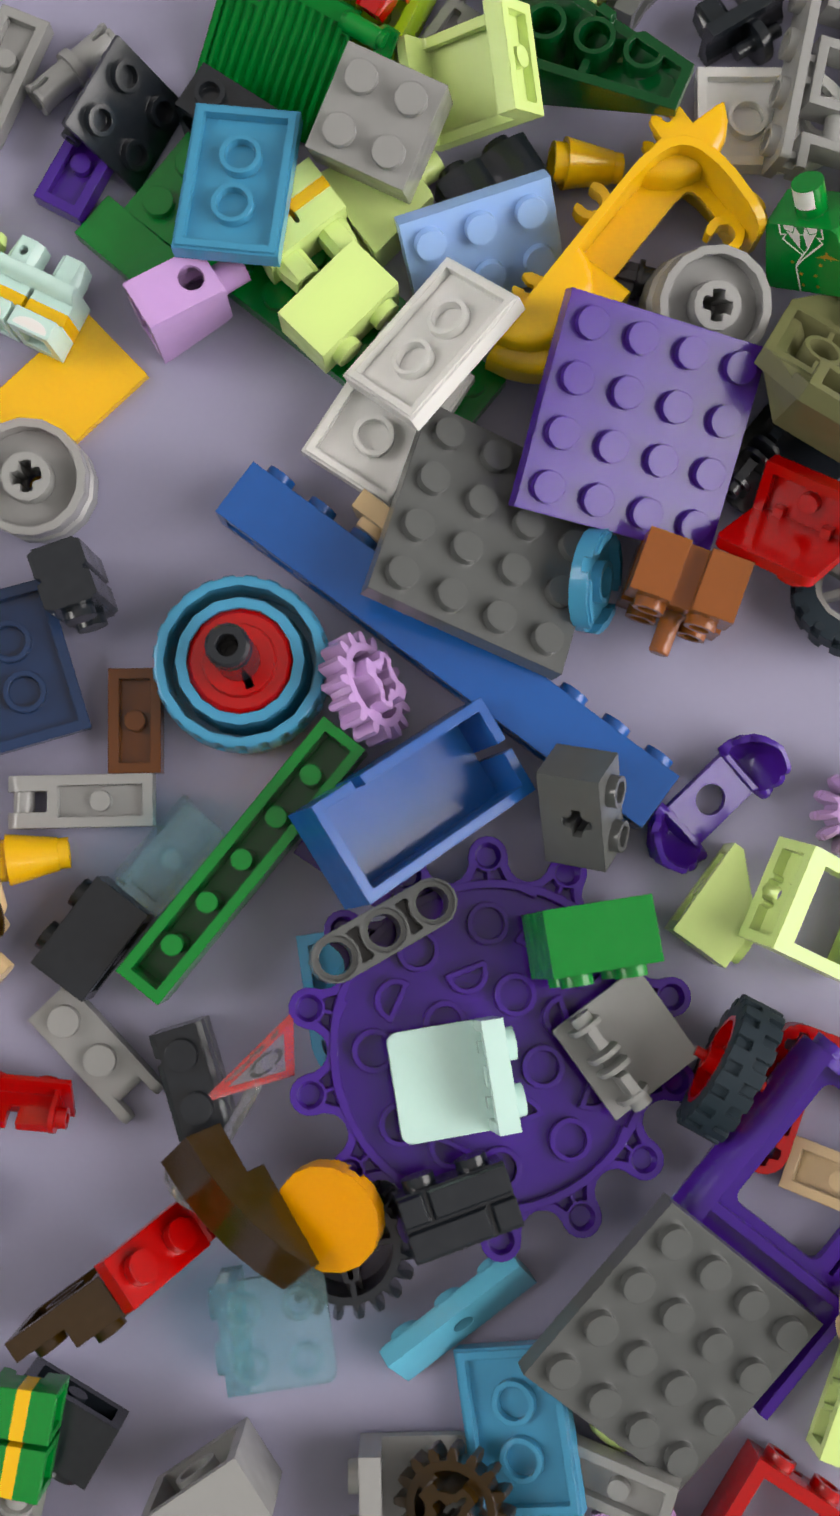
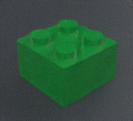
[521,893,664,989]

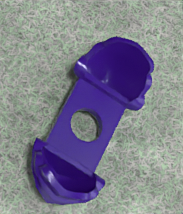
[646,734,791,874]

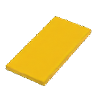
[0,314,149,488]

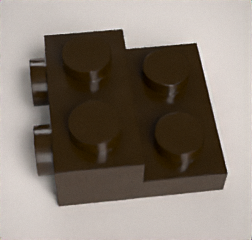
[4,1268,131,1363]

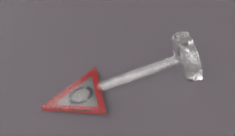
[164,1015,295,1212]

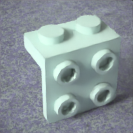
[386,1016,527,1145]

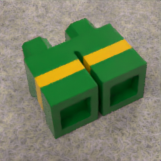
[0,1367,70,1505]

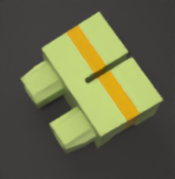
[263,157,358,293]

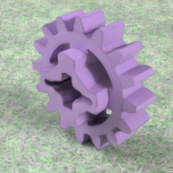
[318,631,410,748]

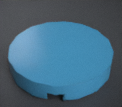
[568,527,623,634]

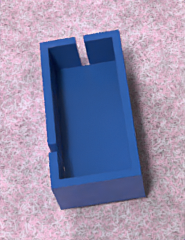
[288,697,536,910]

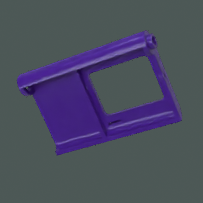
[671,1032,840,1420]

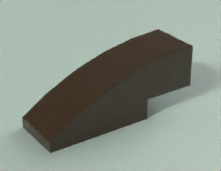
[161,1123,319,1290]

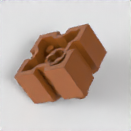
[615,526,755,657]

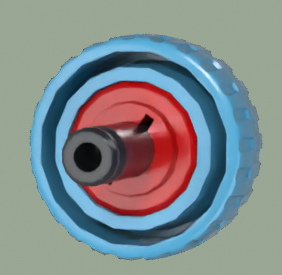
[152,575,328,754]

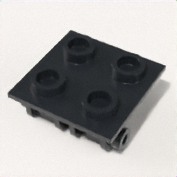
[61,35,180,192]
[725,404,840,514]

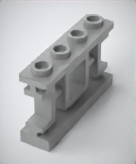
[759,0,840,181]

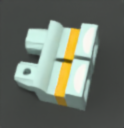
[0,235,92,363]

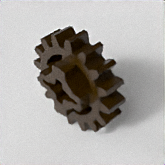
[393,1438,516,1516]

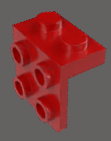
[715,454,840,587]

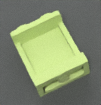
[396,0,544,152]

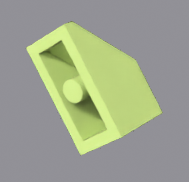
[664,843,753,968]

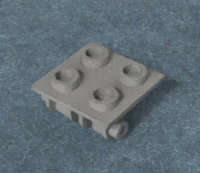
[552,976,697,1121]

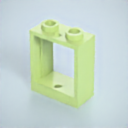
[738,836,840,982]

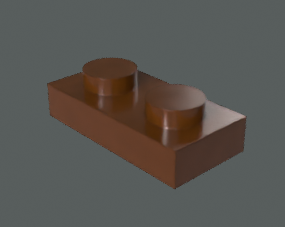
[108,668,164,774]

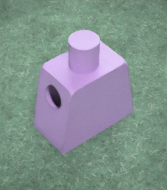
[122,257,251,364]

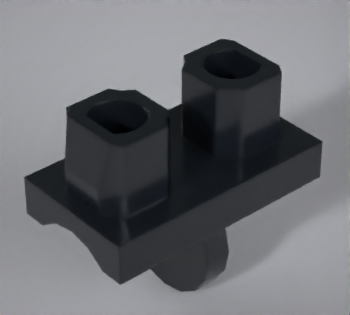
[692,0,784,67]

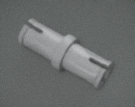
[25,23,115,116]

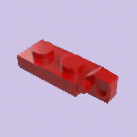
[94,1198,216,1315]

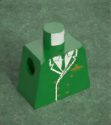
[766,171,840,297]

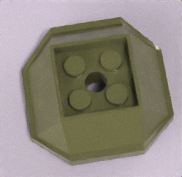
[754,295,840,463]

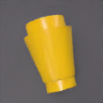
[546,136,625,190]
[0,834,72,886]

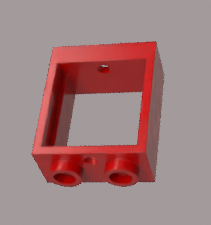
[700,1438,840,1516]

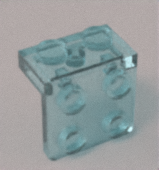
[208,1265,337,1398]

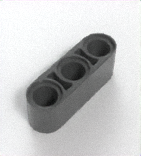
[308,878,458,984]

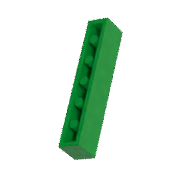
[115,716,368,1005]

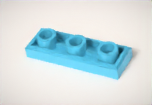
[379,1256,537,1381]

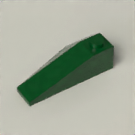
[519,0,695,116]

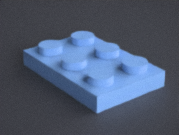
[394,169,563,296]

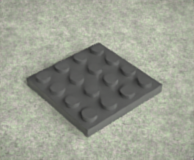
[361,407,590,680]
[518,1193,823,1490]

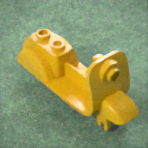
[485,102,768,384]

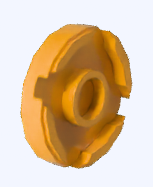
[279,1159,386,1273]

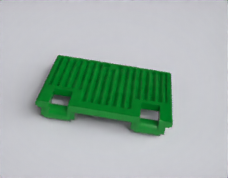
[195,0,401,144]

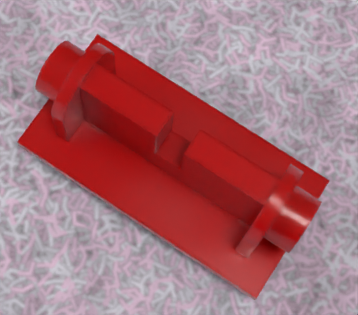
[0,1071,76,1134]

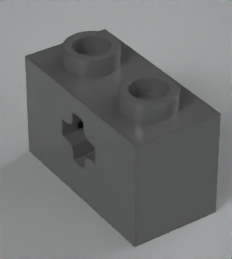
[536,743,630,872]

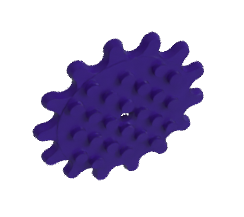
[288,836,694,1262]

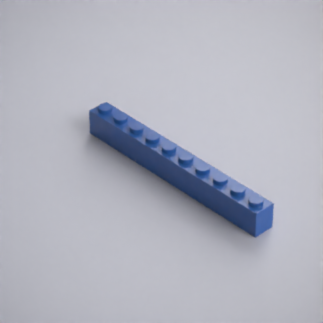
[215,461,680,829]

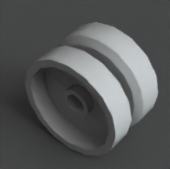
[638,244,772,345]
[0,417,99,544]

